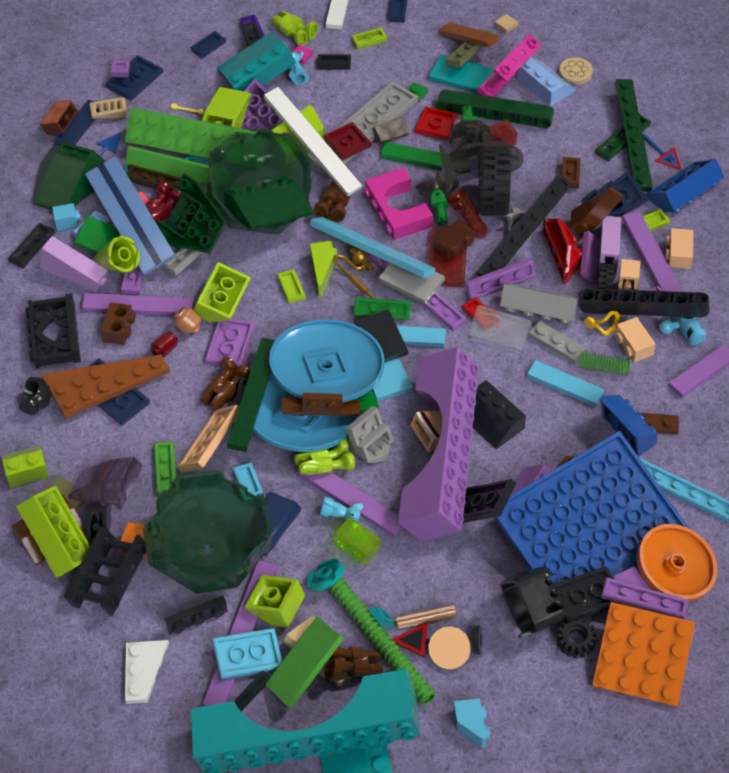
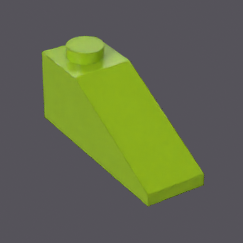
[310,241,337,296]

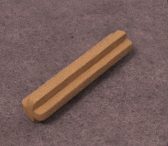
[395,605,456,629]

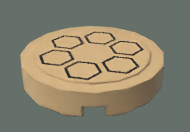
[559,57,593,85]

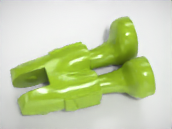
[271,10,319,46]
[294,438,355,475]

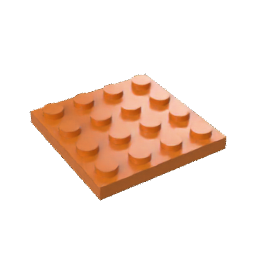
[592,602,696,707]

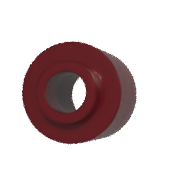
[151,331,179,358]

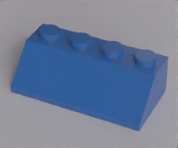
[645,159,724,213]

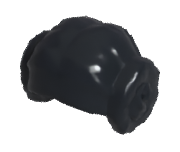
[19,377,52,415]

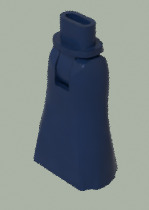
[246,492,301,561]

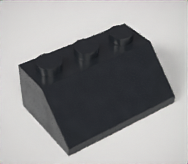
[472,380,526,449]

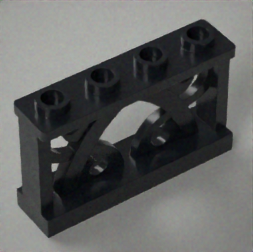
[25,293,81,369]

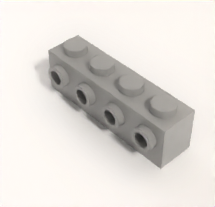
[500,283,579,324]

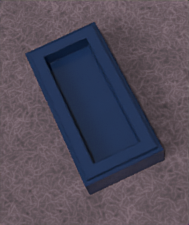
[388,0,408,23]
[191,31,226,59]

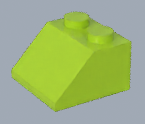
[2,445,49,488]
[245,575,306,628]

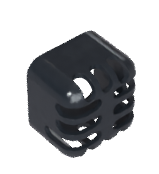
[500,566,568,638]

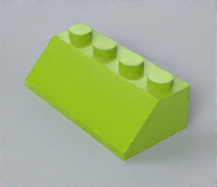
[16,485,90,578]

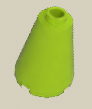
[93,236,140,273]

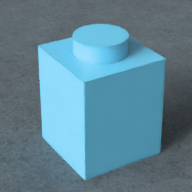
[52,203,81,231]

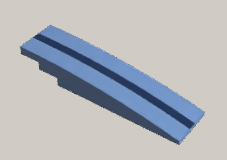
[85,156,176,275]

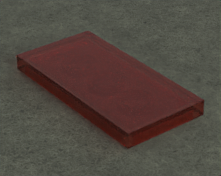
[429,226,467,287]

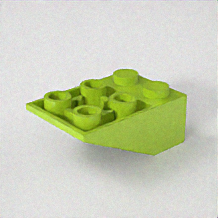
[202,87,252,129]

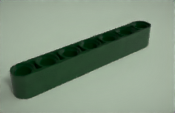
[436,89,554,128]

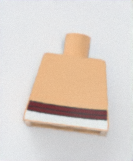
[410,410,442,453]

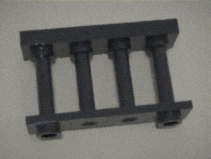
[64,527,149,616]

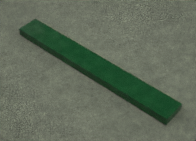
[227,337,275,452]

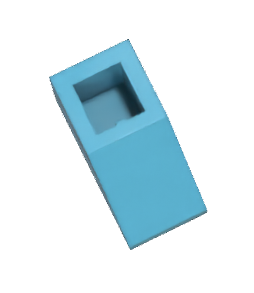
[453,698,490,748]

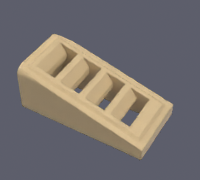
[90,98,127,119]

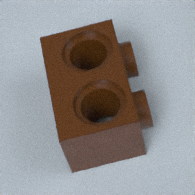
[101,302,136,345]

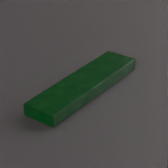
[595,114,651,162]

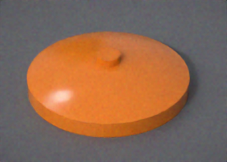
[637,524,717,602]

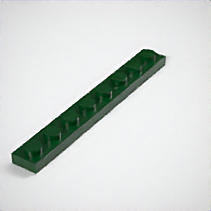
[615,79,653,191]

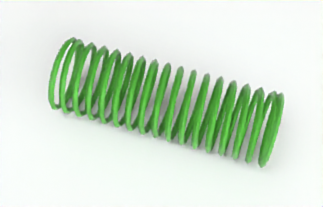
[579,351,631,376]

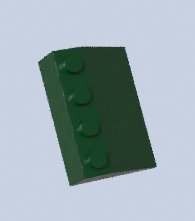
[224,176,314,230]

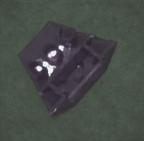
[68,457,143,510]

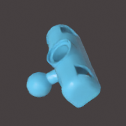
[659,316,706,345]

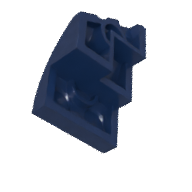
[582,172,648,217]

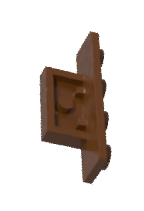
[282,393,360,417]

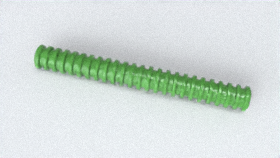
[328,577,436,705]

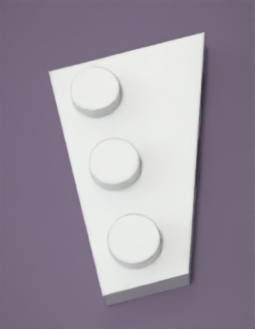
[125,640,169,704]

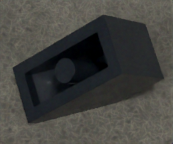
[86,502,111,546]

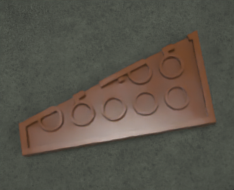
[41,355,170,419]

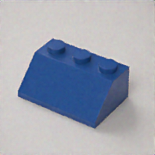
[600,394,657,456]

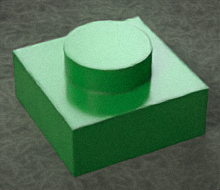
[407,82,428,103]

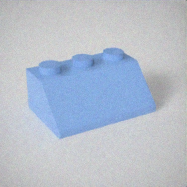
[517,57,576,106]

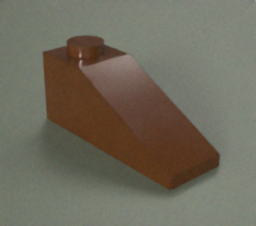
[570,186,623,235]

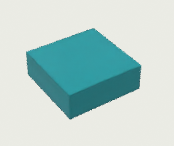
[369,606,395,629]

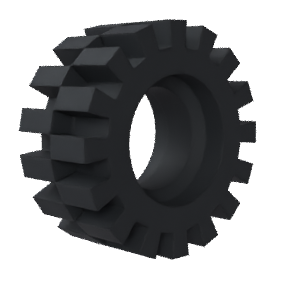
[597,263,615,289]
[557,618,596,658]

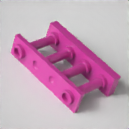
[477,34,542,97]

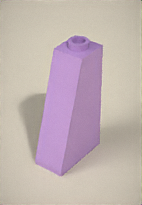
[598,216,621,278]
[39,236,108,292]

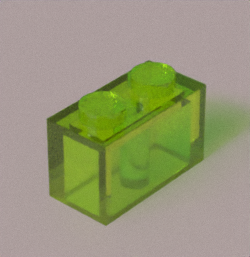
[334,518,381,565]

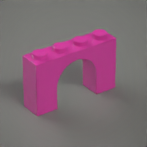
[363,167,433,240]

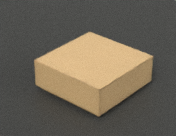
[495,14,518,34]

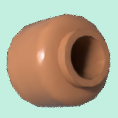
[173,307,201,335]

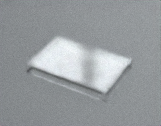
[468,305,532,354]

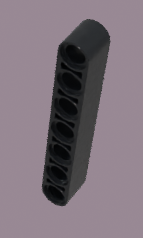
[579,289,710,318]

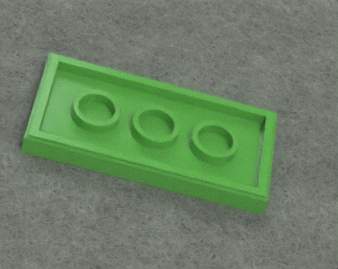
[265,616,344,709]

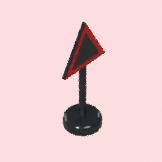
[392,623,483,658]

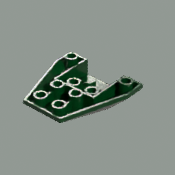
[34,142,106,210]
[156,173,227,254]

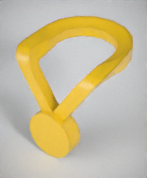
[584,311,620,336]

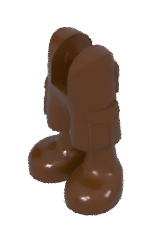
[314,180,350,222]
[200,356,251,410]
[324,646,383,681]

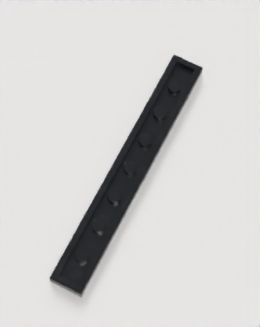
[475,173,572,277]

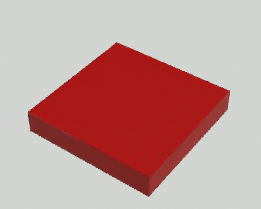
[415,106,458,141]

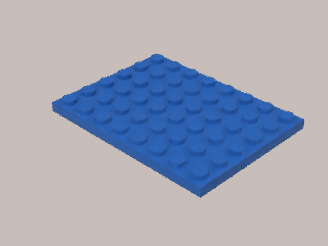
[494,431,690,606]

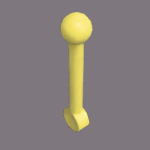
[171,103,204,116]

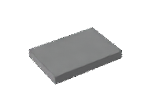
[379,263,445,304]

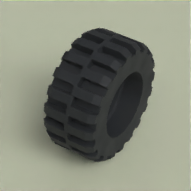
[478,147,511,216]

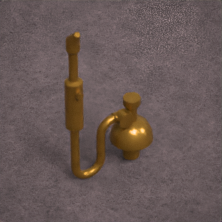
[334,247,376,299]

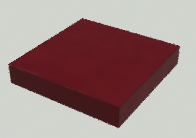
[324,122,371,161]

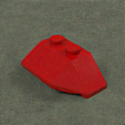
[542,218,582,284]

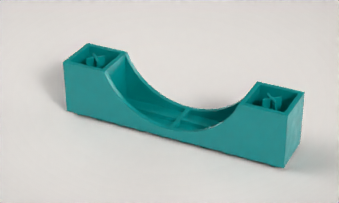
[191,669,421,773]

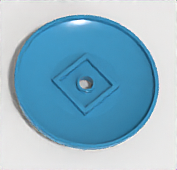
[269,319,385,402]
[253,373,359,452]

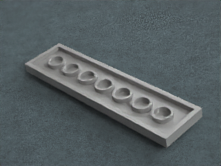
[303,81,418,178]

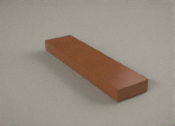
[439,23,499,48]

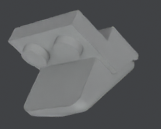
[346,406,394,464]

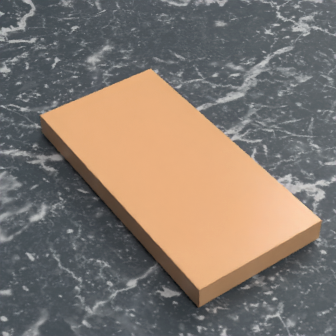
[177,405,239,473]

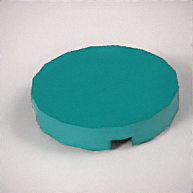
[306,558,345,592]

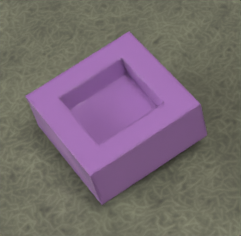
[111,60,130,77]

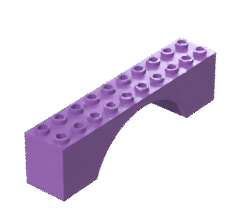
[398,346,479,542]

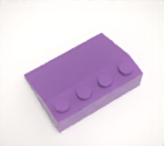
[241,79,284,155]

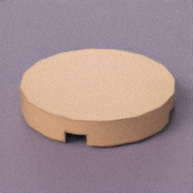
[428,626,471,669]

